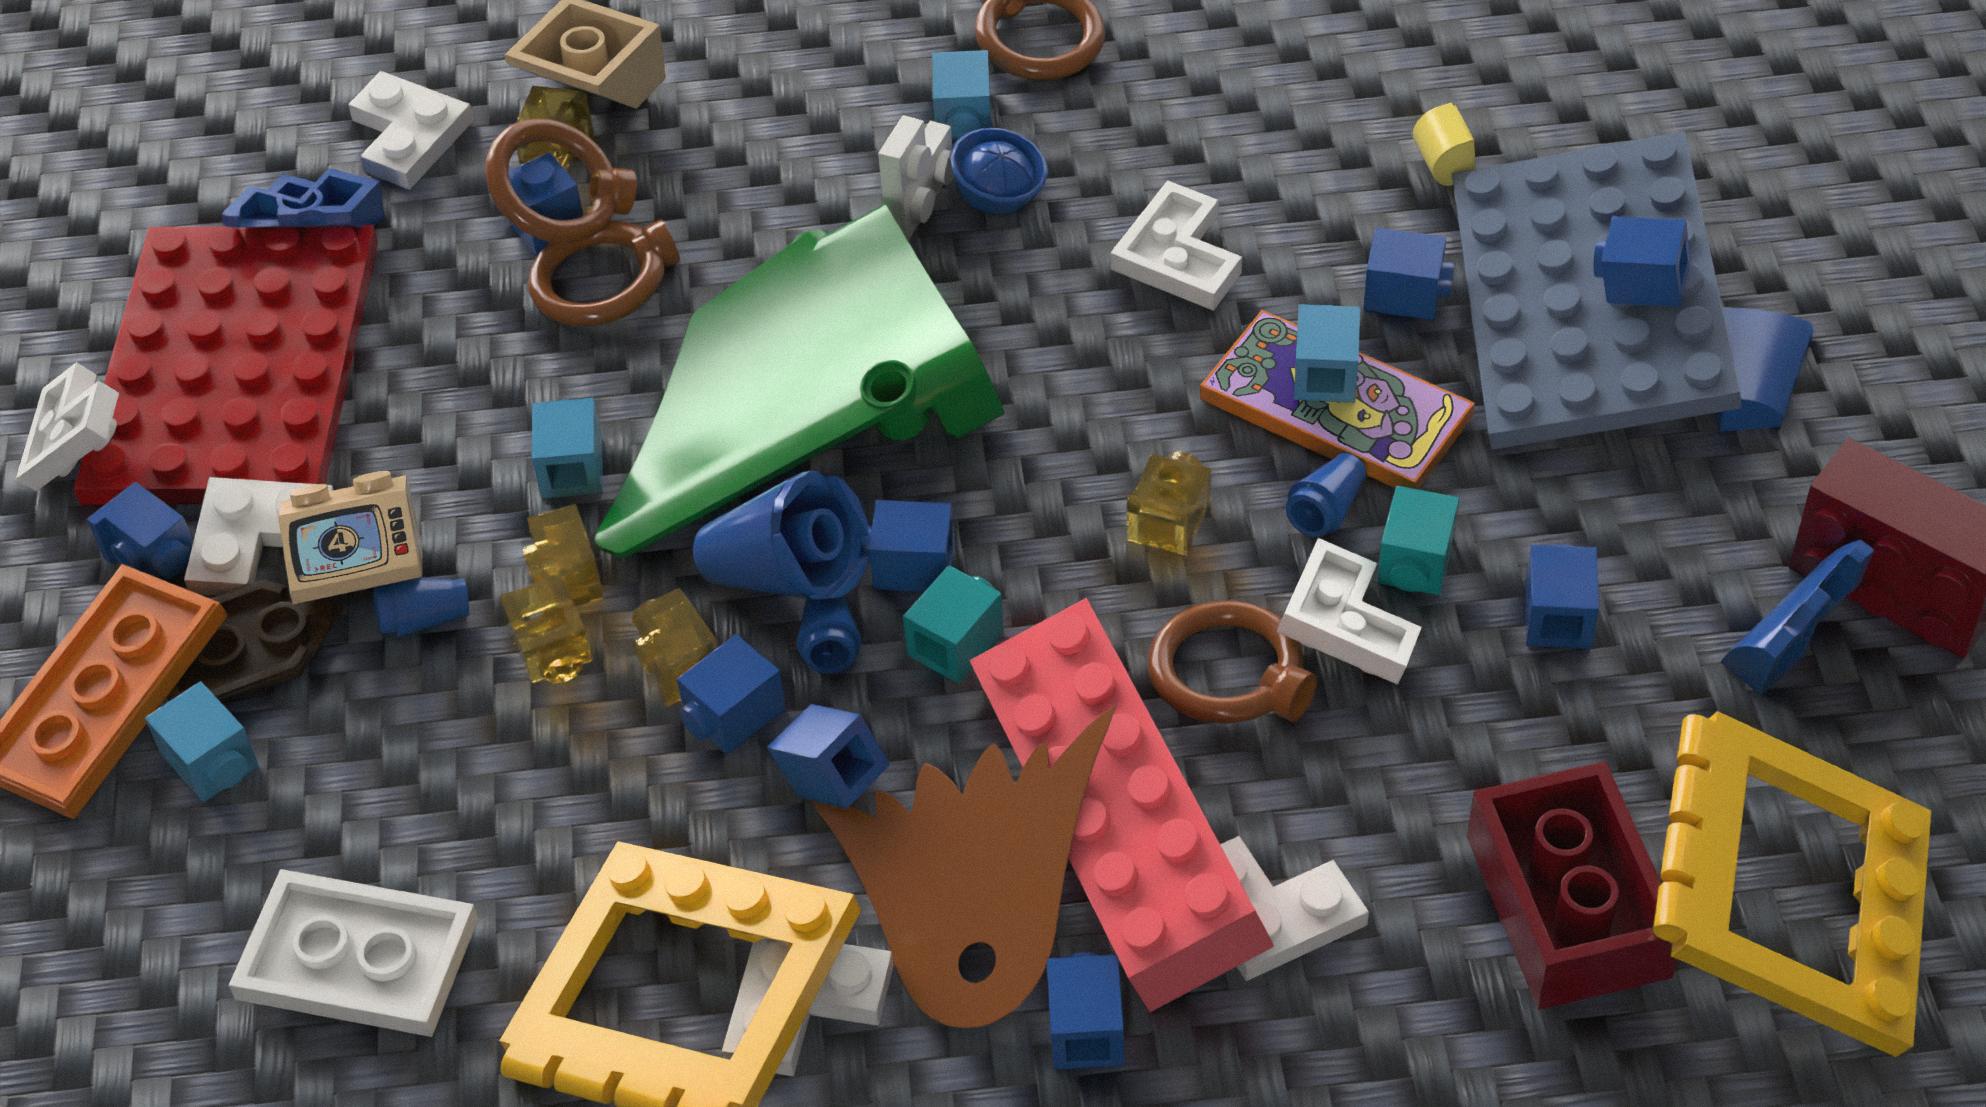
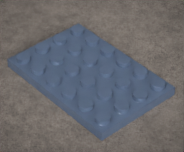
[1452,131,1742,450]

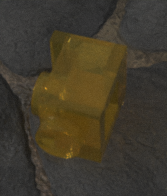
[516,85,594,172]
[1127,451,1211,556]
[522,504,604,616]
[499,574,593,683]
[632,588,718,707]

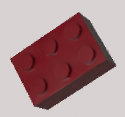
[1789,437,1986,659]
[1467,761,1677,1010]

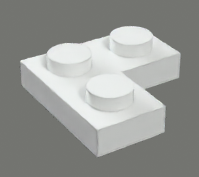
[348,71,474,190]
[878,115,953,241]
[1110,180,1242,311]
[15,362,119,491]
[184,477,334,596]
[1277,538,1422,685]
[1220,836,1369,981]
[722,938,894,1076]

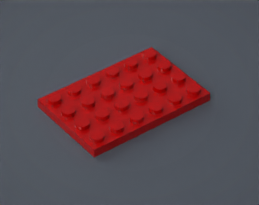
[74,225,378,505]

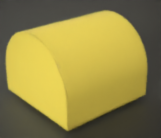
[1413,102,1476,186]

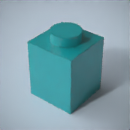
[1377,486,1459,595]
[903,565,1004,684]

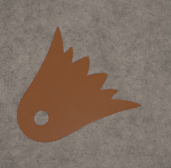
[811,706,1115,1029]

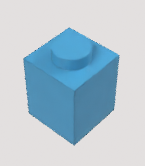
[932,50,992,139]
[1294,304,1360,403]
[532,398,603,499]
[145,681,259,803]

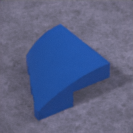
[221,168,385,228]
[1715,307,1814,431]
[1720,540,1874,695]

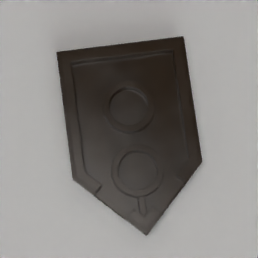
[167,579,344,705]

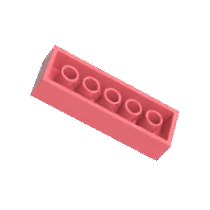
[969,598,1274,1012]

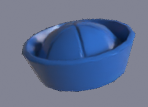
[950,128,1048,214]

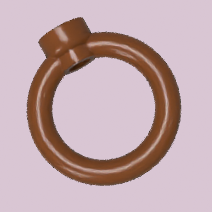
[975,0,1105,80]
[485,118,637,244]
[528,219,680,327]
[1147,600,1317,724]

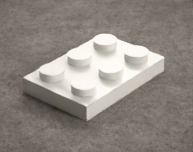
[229,869,478,1037]

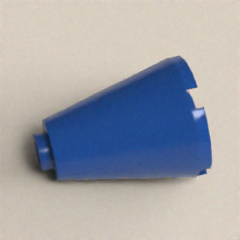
[693,471,869,600]

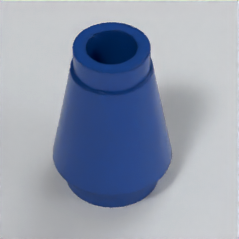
[1286,453,1367,537]
[373,577,469,639]
[797,595,861,674]

